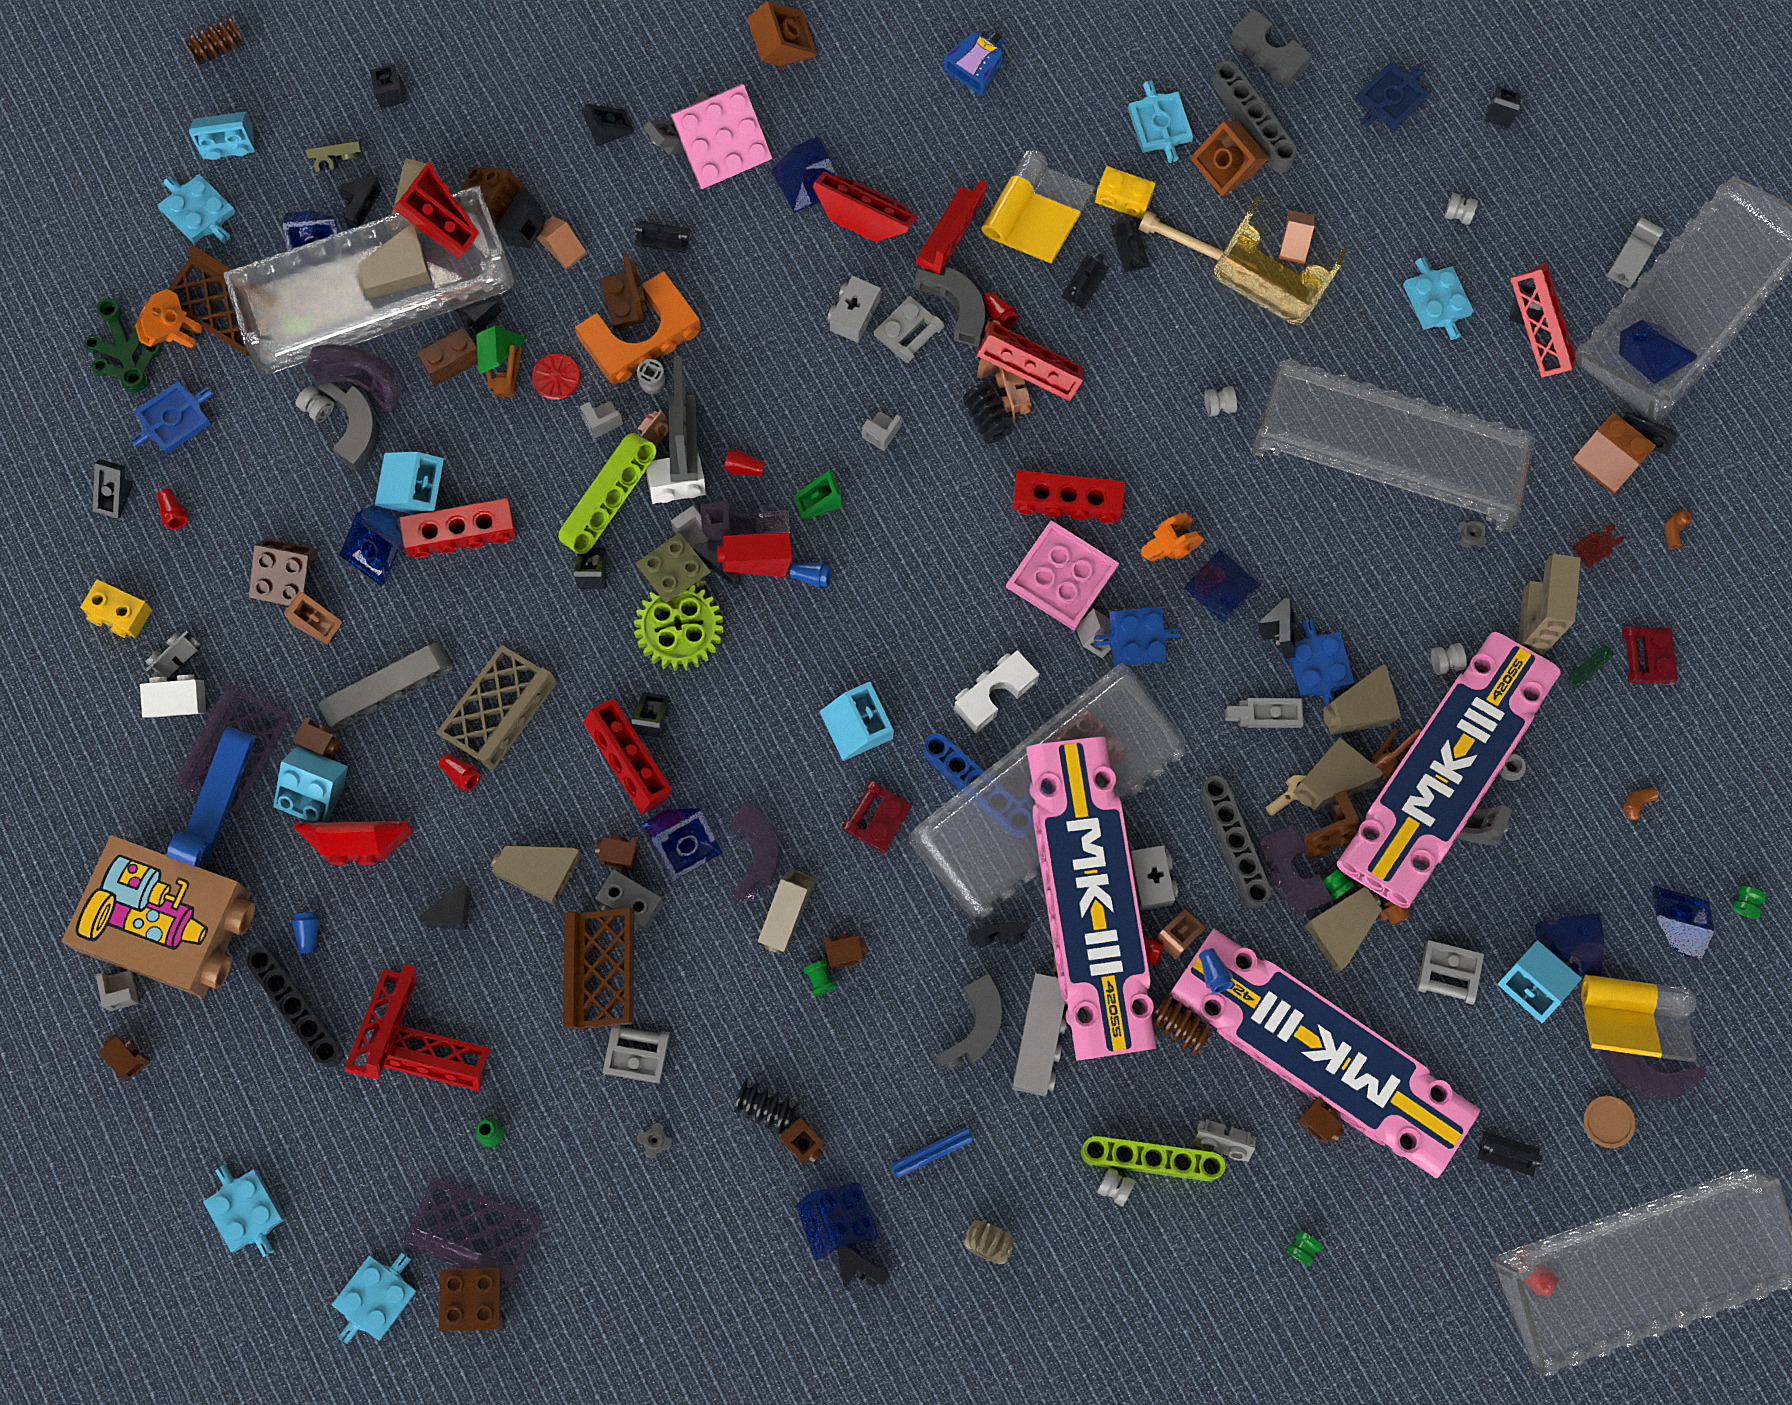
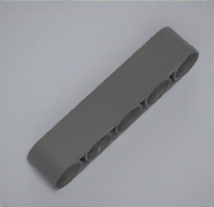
[1212,61,1297,173]
[318,643,453,731]
[1200,775,1271,909]

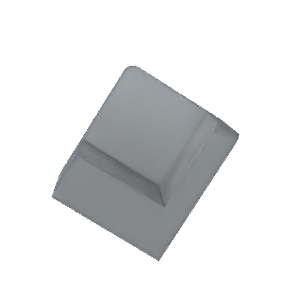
[580,401,623,439]
[862,412,902,451]
[671,505,714,548]
[1076,608,1111,658]
[96,970,139,1011]

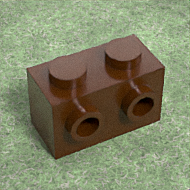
[417,328,478,387]

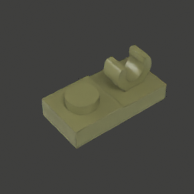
[306,140,363,172]

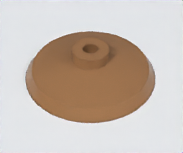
[1584,1096,1636,1148]

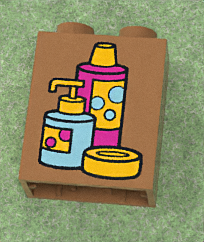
[61,835,255,999]

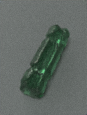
[1567,645,1614,689]

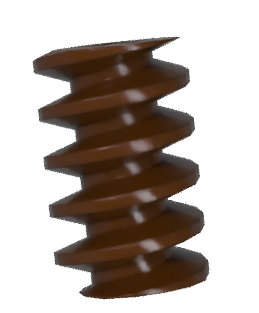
[185,16,244,67]
[1152,995,1212,1057]

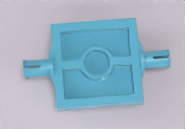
[1128,81,1193,163]
[158,174,235,244]
[1403,257,1474,340]
[203,1165,285,1257]
[332,1252,417,1344]

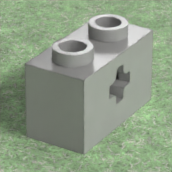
[827,276,881,343]
[1129,845,1178,911]

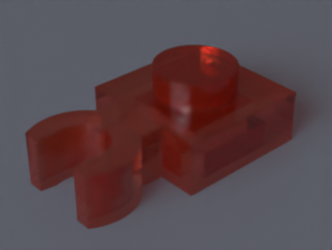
[1572,524,1625,569]

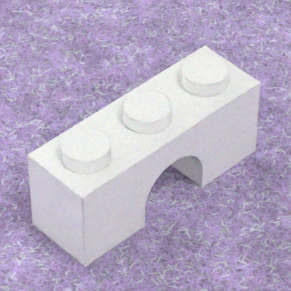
[954,650,1039,733]

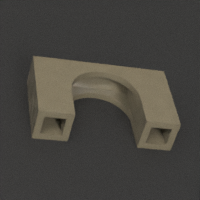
[1518,553,1581,656]

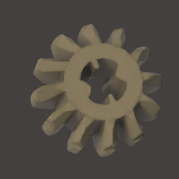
[963,1220,1015,1264]

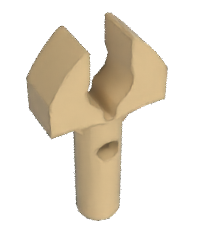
[1266,775,1306,815]

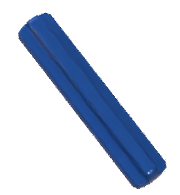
[891,1127,973,1178]

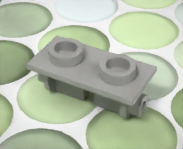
[145,631,200,678]
[1193,1119,1256,1162]

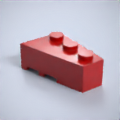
[393,161,479,259]

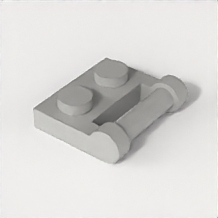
[874,296,945,363]
[1416,940,1484,1005]
[602,1025,670,1084]

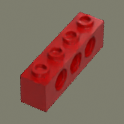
[1012,470,1125,523]
[399,498,517,558]
[583,698,673,815]

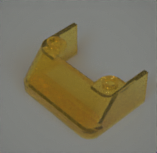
[1214,197,1347,325]

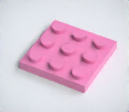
[670,84,772,189]
[1006,520,1119,631]

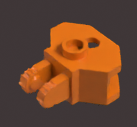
[135,289,203,348]
[1141,512,1205,563]

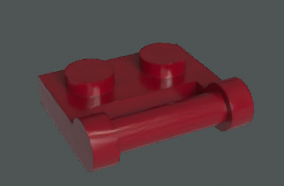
[1622,627,1678,684]
[841,780,912,854]

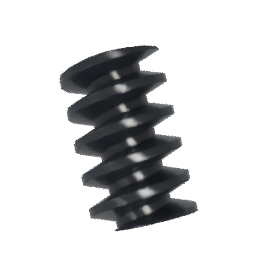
[963,383,1012,444]
[734,1078,800,1134]

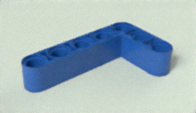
[167,726,255,867]
[923,733,1051,838]

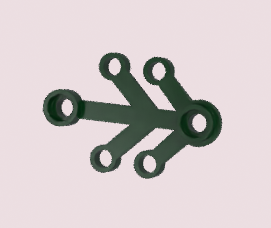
[84,298,162,393]

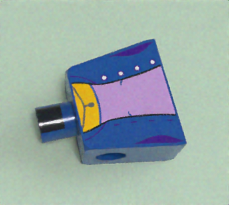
[944,31,1004,96]

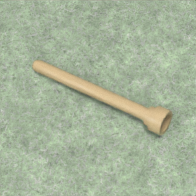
[1138,210,1257,275]

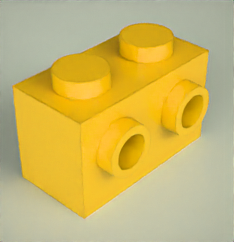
[1095,166,1156,219]
[80,579,153,638]

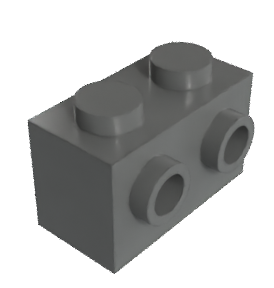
[595,869,664,932]

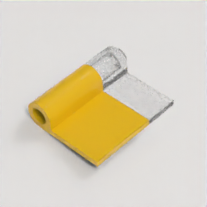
[981,150,1095,264]
[1581,975,1697,1062]

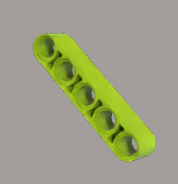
[558,433,656,554]
[1080,1136,1226,1181]

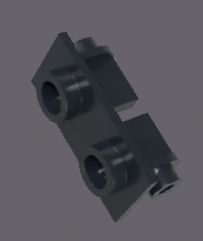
[1110,215,1150,272]
[634,221,691,253]
[1061,253,1109,309]
[1623,411,1678,455]
[1477,1131,1542,1177]

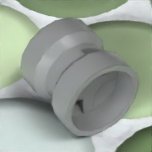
[1444,192,1478,225]
[637,359,666,394]
[295,385,334,423]
[1204,386,1237,417]
[1430,643,1467,675]
[1096,1167,1136,1206]

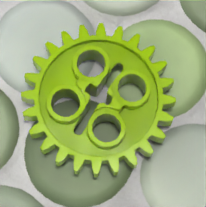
[634,585,724,671]

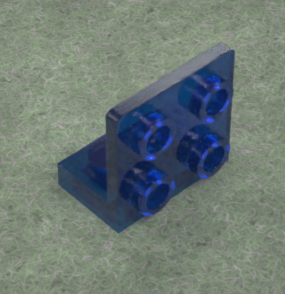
[795,1182,879,1260]

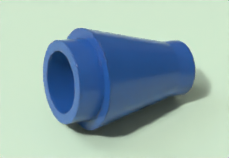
[790,562,832,589]
[291,912,320,954]
[1199,948,1233,994]

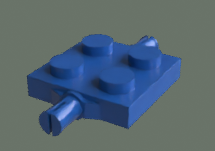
[130,381,213,455]
[1094,606,1180,667]
[1289,620,1354,706]

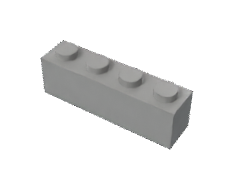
[1012,973,1068,1097]

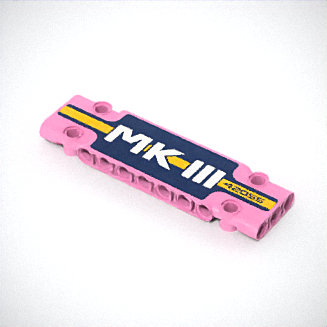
[1337,632,1561,908]
[1026,737,1157,1061]
[1169,928,1481,1178]

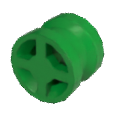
[1320,869,1356,901]
[1732,886,1767,919]
[1286,1230,1323,1267]

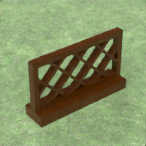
[168,245,287,356]
[563,908,634,1031]

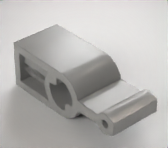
[1606,217,1664,289]

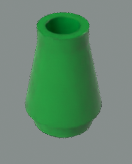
[475,1118,504,1147]

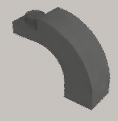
[643,90,719,155]
[915,267,985,347]
[318,379,378,474]
[1457,805,1513,845]
[935,973,1002,1070]

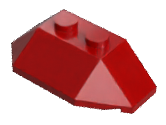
[813,171,918,242]
[294,821,413,866]

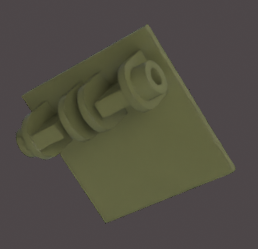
[635,532,711,603]

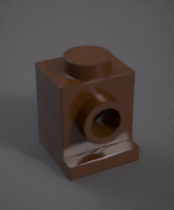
[292,717,341,759]
[595,835,640,871]
[823,933,868,970]
[98,1034,151,1081]
[1296,1097,1345,1145]
[779,1118,824,1165]

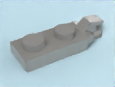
[1225,698,1304,728]

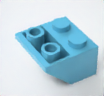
[189,112,255,160]
[374,452,444,515]
[820,682,894,761]
[273,746,348,823]
[1497,940,1582,1023]

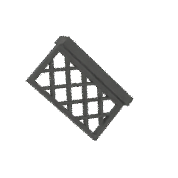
[669,357,698,482]

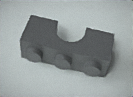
[1230,8,1312,88]

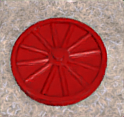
[532,353,580,400]

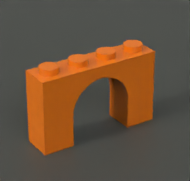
[575,271,701,386]

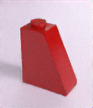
[717,532,792,577]

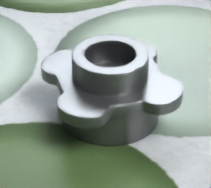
[1458,521,1487,548]
[637,1123,672,1158]

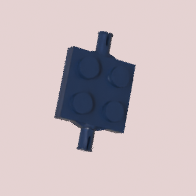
[1356,62,1430,131]

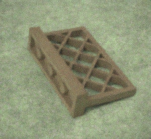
[436,645,558,771]

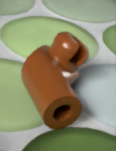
[1664,510,1692,549]
[1623,787,1658,820]

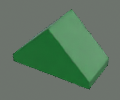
[476,326,526,374]
[793,470,841,520]

